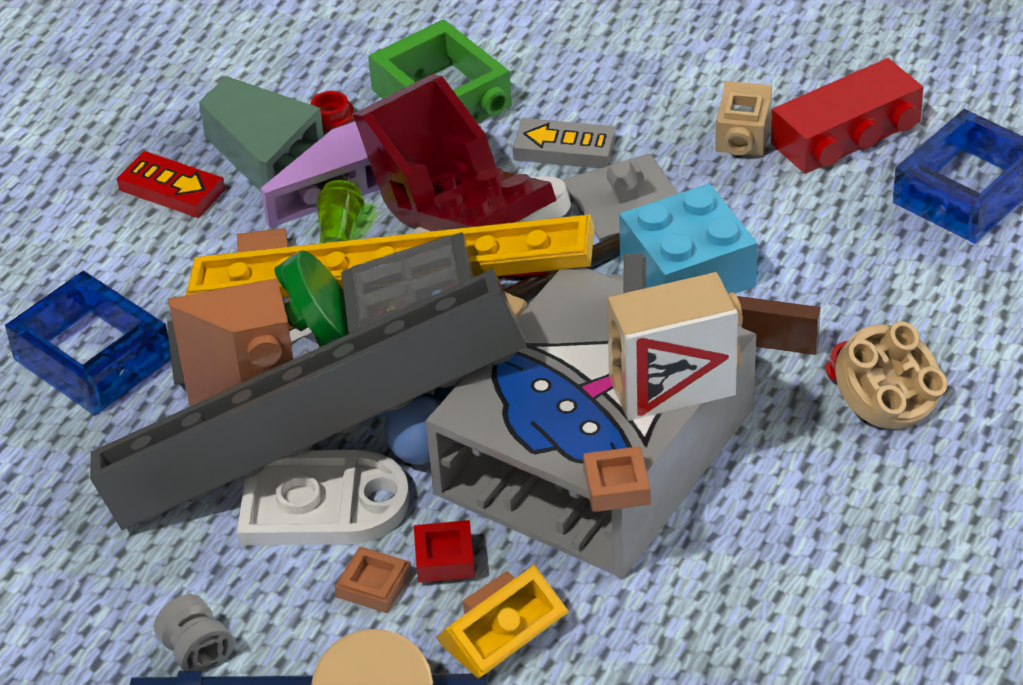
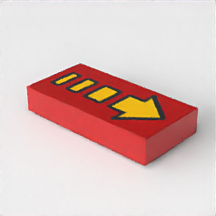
[117,151,225,218]

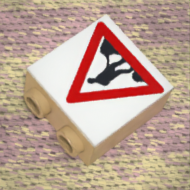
[607,272,743,421]

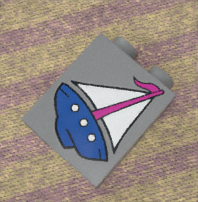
[426,267,756,579]

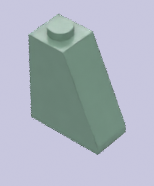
[199,76,324,192]

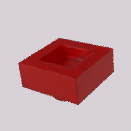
[413,520,475,583]

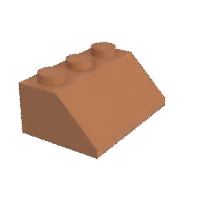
[168,278,294,406]

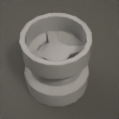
[153,594,234,673]

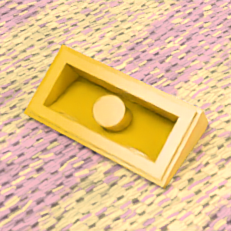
[436,565,569,679]

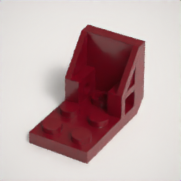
[353,74,557,231]

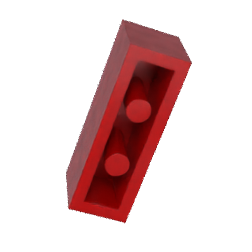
[771,58,924,174]

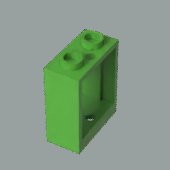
[368,19,512,123]

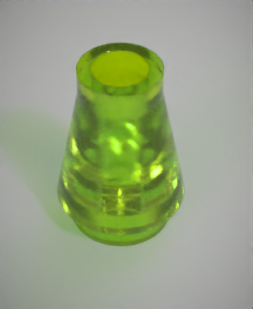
[316,180,365,244]

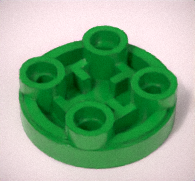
[274,250,349,347]

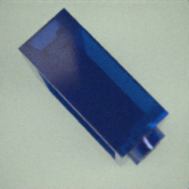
[892,109,1023,244]
[5,270,171,416]

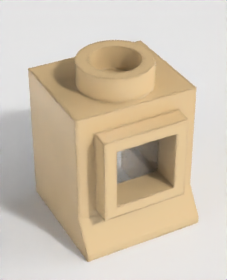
[715,81,772,157]

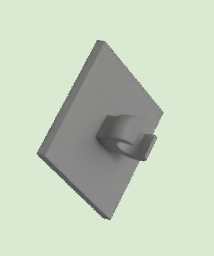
[562,154,678,242]

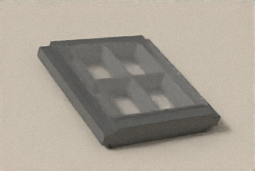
[341,232,474,334]

